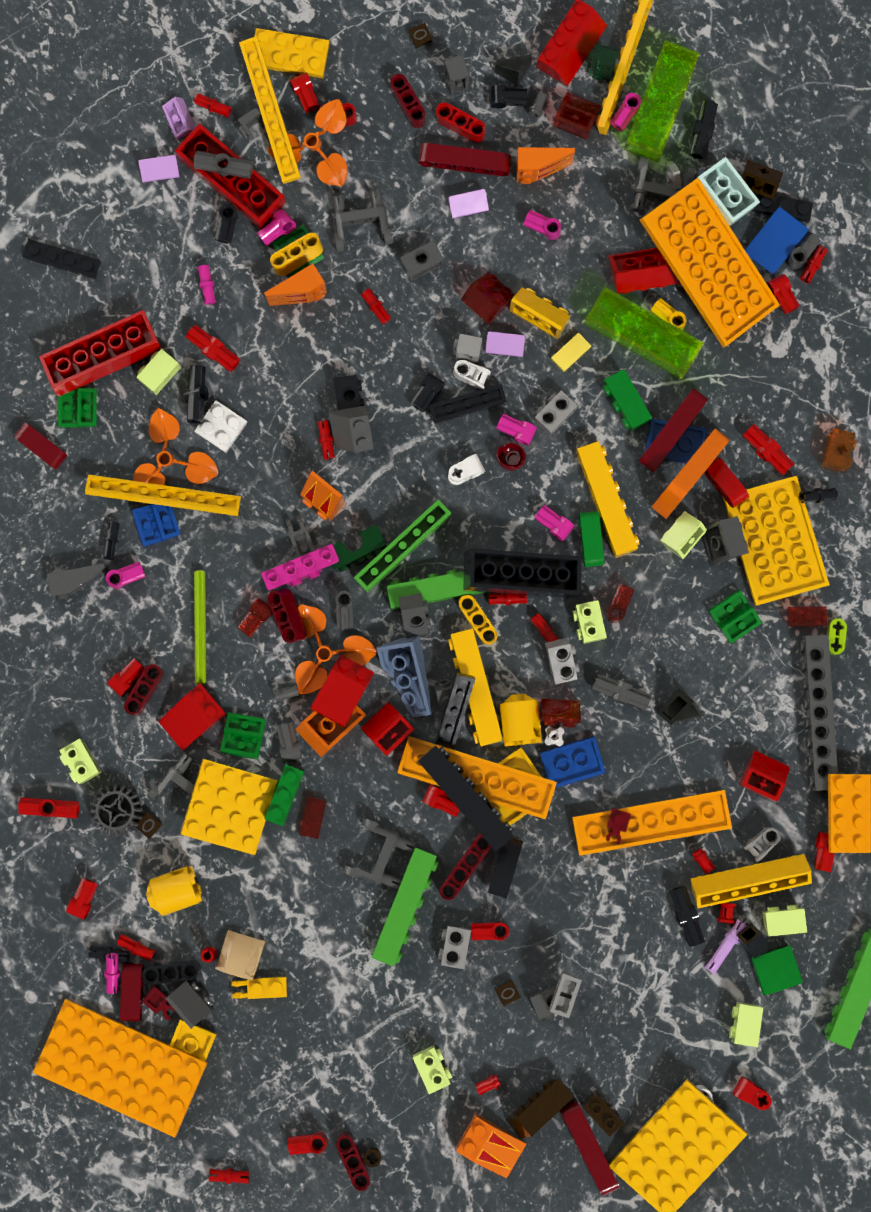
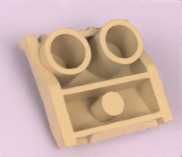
[215,930,265,980]

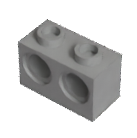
[453,334,482,365]
[534,390,578,436]
[545,638,580,685]
[438,925,471,969]
[549,971,582,1018]

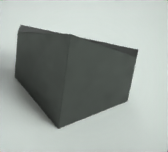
[494,54,532,86]
[657,689,705,725]

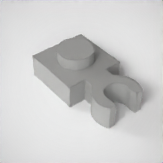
[665,161,681,190]

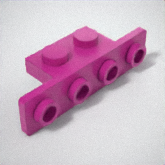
[261,544,339,591]

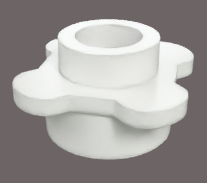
[544,726,564,746]

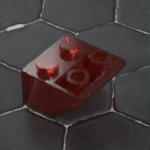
[553,92,602,140]
[461,272,515,324]
[539,698,581,728]

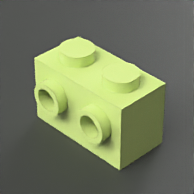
[137,349,181,396]
[661,511,707,559]
[572,600,607,644]
[59,739,102,784]
[762,905,807,936]
[729,1002,763,1047]
[413,1045,452,1094]

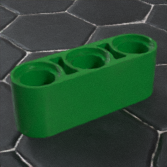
[579,511,604,567]

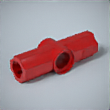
[186,325,240,373]
[742,424,795,476]
[18,797,80,819]

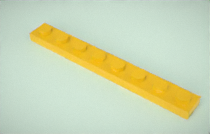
[596,0,653,135]
[239,36,301,184]
[85,474,241,516]

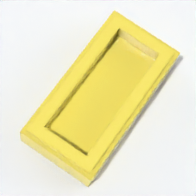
[551,332,591,373]

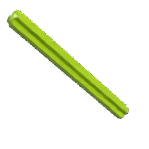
[194,570,206,684]

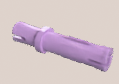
[705,919,747,974]

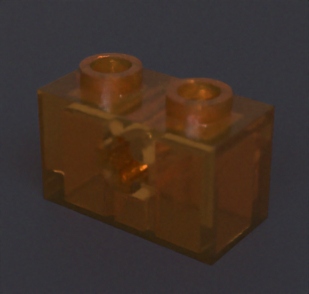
[821,428,857,473]

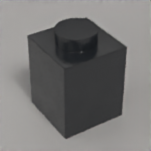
[736,923,770,959]

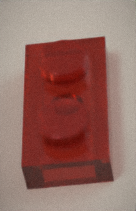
[787,606,827,627]
[299,797,327,839]

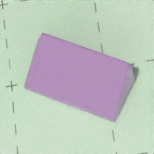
[162,97,196,140]
[138,155,180,183]
[448,189,489,219]
[485,332,525,357]

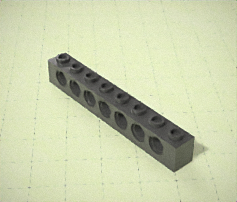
[799,635,838,791]

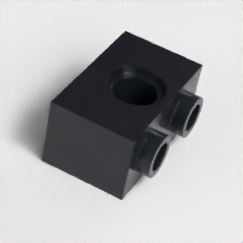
[334,375,364,410]

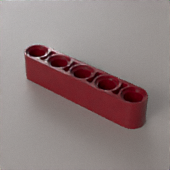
[418,143,511,177]
[638,388,709,473]
[440,833,491,900]
[560,1099,620,1197]

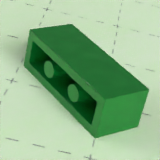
[602,369,652,432]
[265,765,305,826]

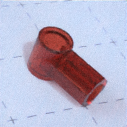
[606,584,634,624]
[237,598,272,638]

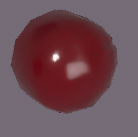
[496,442,526,471]

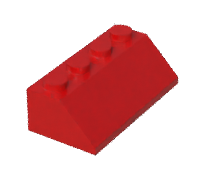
[536,0,607,87]
[609,248,681,294]

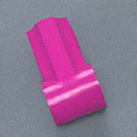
[610,93,641,132]
[257,209,296,246]
[523,210,561,240]
[496,413,537,446]
[535,505,575,541]
[106,561,146,589]

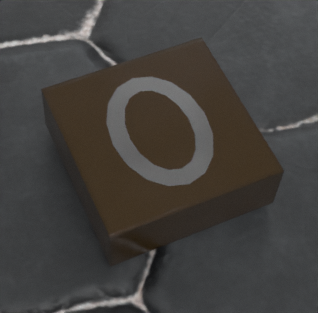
[408,23,432,49]
[135,812,163,839]
[495,979,521,1007]

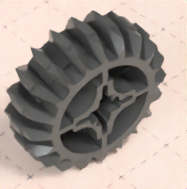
[90,784,143,837]

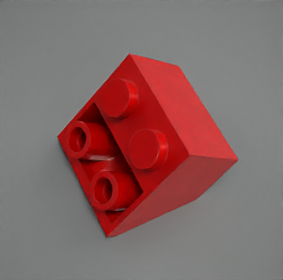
[360,702,415,756]
[739,750,790,802]

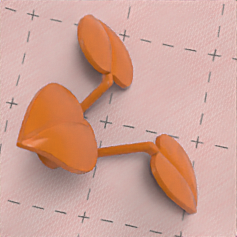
[267,99,348,187]
[133,408,218,485]
[295,604,377,694]

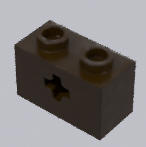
[741,160,783,199]
[581,1090,624,1137]

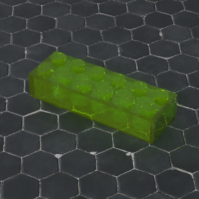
[624,40,700,163]
[584,287,704,380]

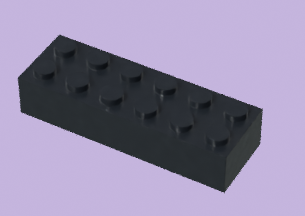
[463,548,581,598]
[418,746,515,852]

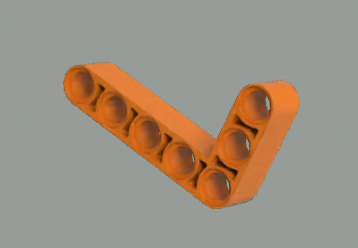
[651,428,730,519]

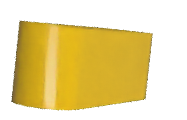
[270,233,323,276]
[459,595,497,645]

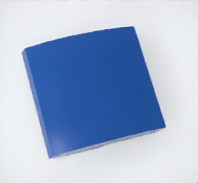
[131,504,181,547]

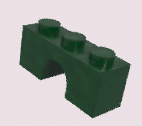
[332,524,387,573]

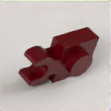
[606,808,631,845]
[142,985,176,1020]

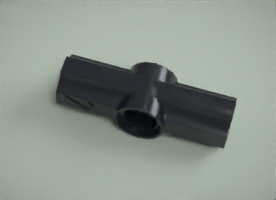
[689,100,718,160]
[183,365,209,425]
[669,885,705,947]

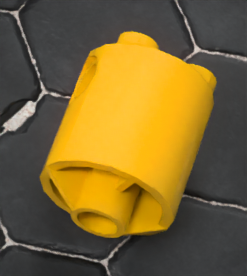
[500,693,542,746]
[146,866,203,916]

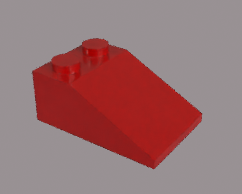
[310,654,374,727]
[158,683,227,751]

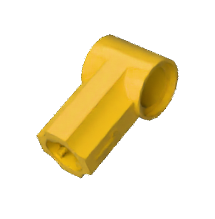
[650,298,686,333]

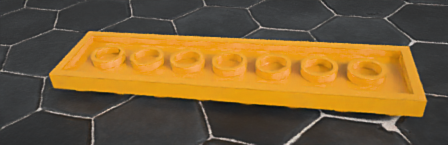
[397,736,557,820]
[572,790,732,856]

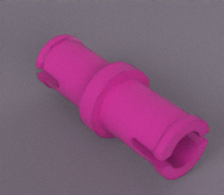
[197,265,216,305]
[104,953,120,994]

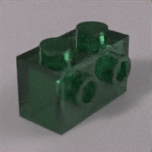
[587,44,618,81]

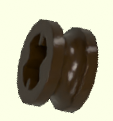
[364,1148,381,1167]

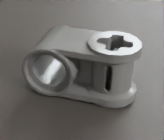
[743,827,781,862]

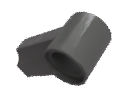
[787,232,820,270]
[335,591,354,629]
[276,722,302,763]

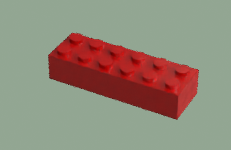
[175,123,286,230]
[39,310,162,397]

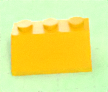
[509,287,571,339]

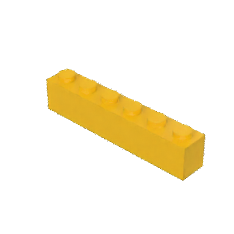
[576,441,639,558]
[448,628,503,747]
[690,854,812,908]

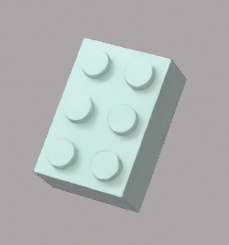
[696,157,760,226]

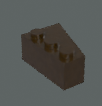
[505,1078,574,1138]

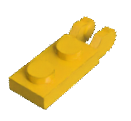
[232,976,287,999]

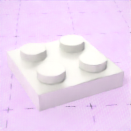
[194,400,248,453]

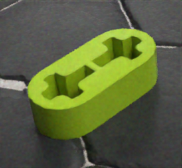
[827,618,847,655]

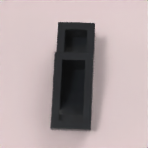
[488,838,523,899]

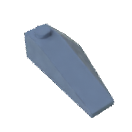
[377,636,432,718]

